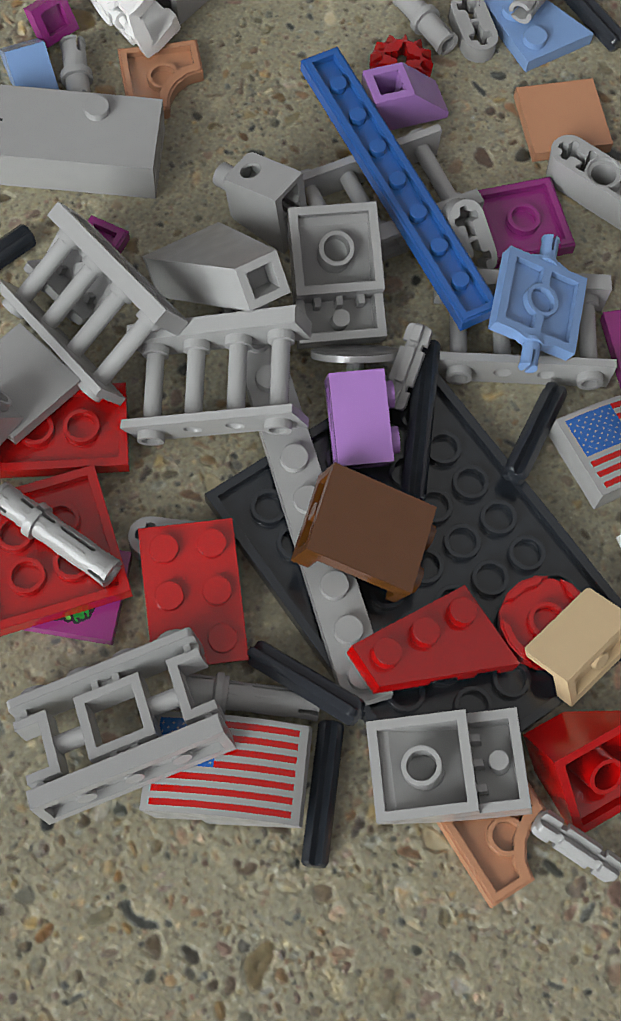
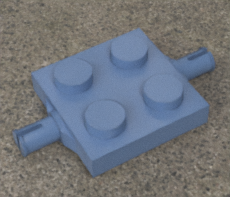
[488,234,588,373]

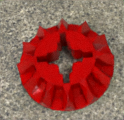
[369,34,434,77]

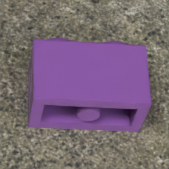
[324,368,400,469]

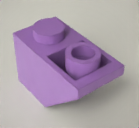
[361,62,449,131]

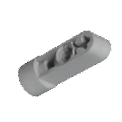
[546,135,621,230]

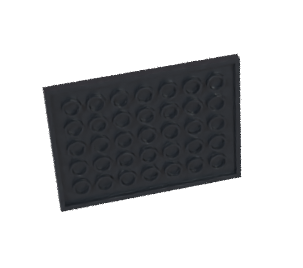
[205,373,621,733]

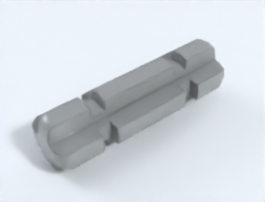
[388,323,433,411]
[531,810,621,882]

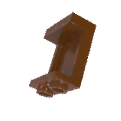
[291,462,437,603]

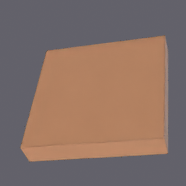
[513,78,613,162]

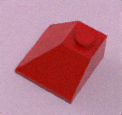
[523,710,621,833]

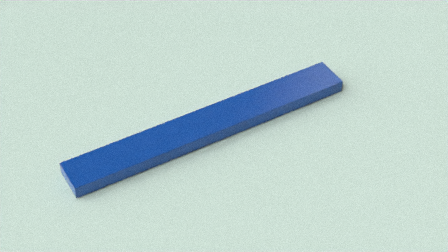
[300,47,494,331]

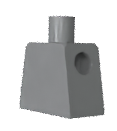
[213,152,307,254]

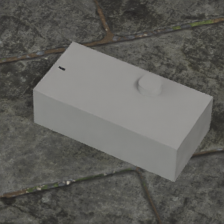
[0,84,165,199]

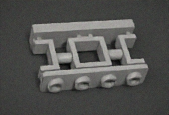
[6,627,237,825]

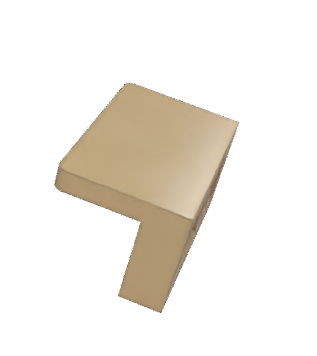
[525,588,621,707]

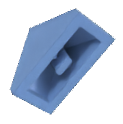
[0,38,59,90]

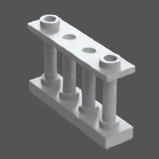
[300,124,484,261]
[0,202,189,405]
[433,269,617,390]
[120,305,312,446]

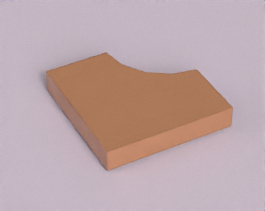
[118,39,204,119]
[436,782,547,909]

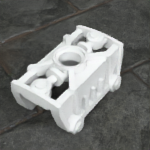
[90,0,181,58]

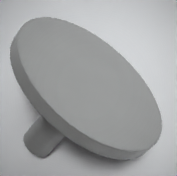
[311,344,399,381]

